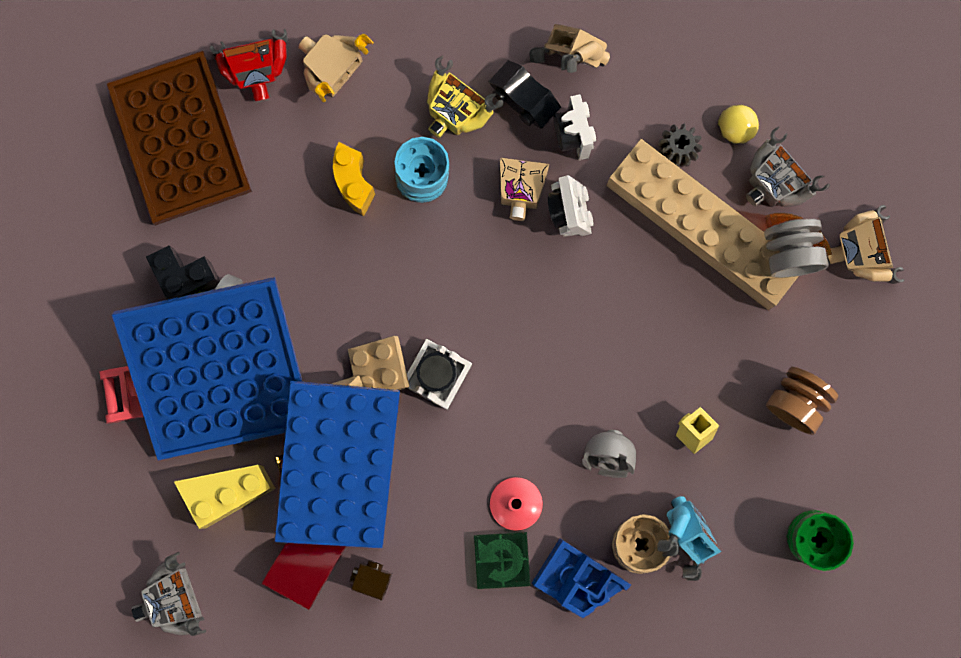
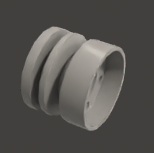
[764,219,829,278]

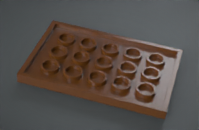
[107,51,252,225]

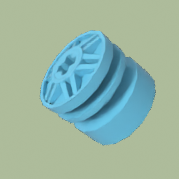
[394,137,450,203]

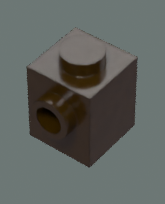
[349,560,393,601]

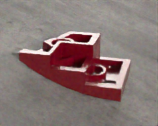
[262,543,347,610]

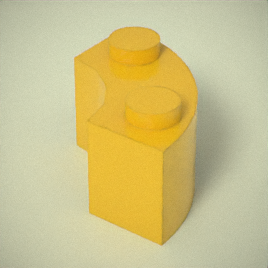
[333,142,375,216]

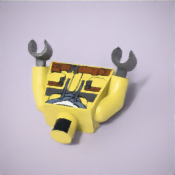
[427,56,503,138]

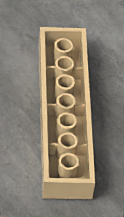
[606,139,799,310]

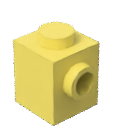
[676,407,719,454]

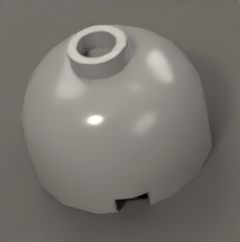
[582,430,636,478]

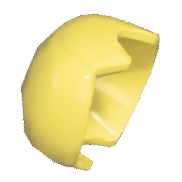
[718,105,759,144]

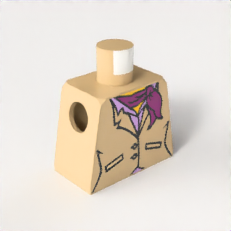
[500,158,549,221]

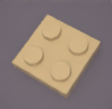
[348,336,410,390]

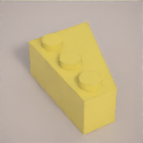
[174,465,275,529]

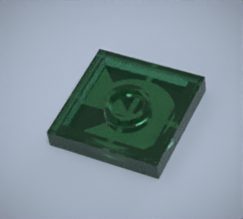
[474,532,530,589]

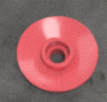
[490,478,542,531]

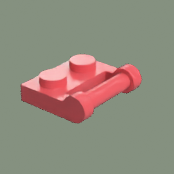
[99,366,144,424]

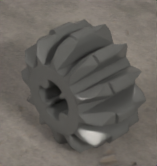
[658,123,702,167]

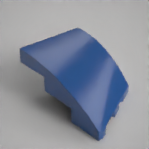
[532,538,631,618]

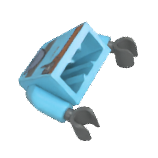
[657,496,721,581]

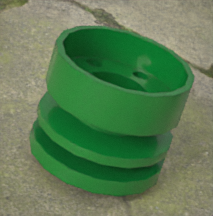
[786,510,854,571]

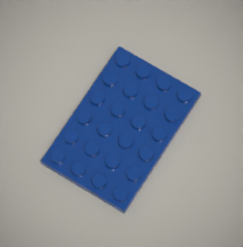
[275,381,400,548]

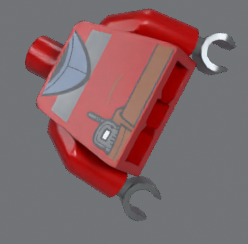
[210,29,288,101]

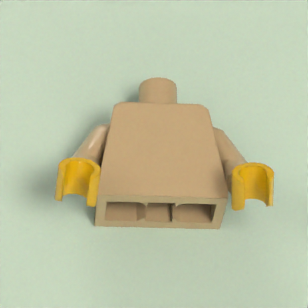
[299,34,374,102]

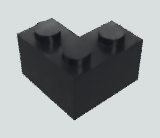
[146,245,220,300]

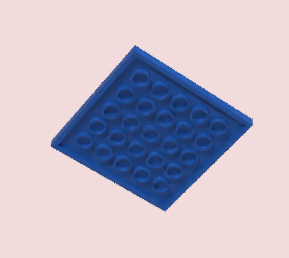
[112,277,303,460]

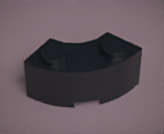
[488,60,561,129]

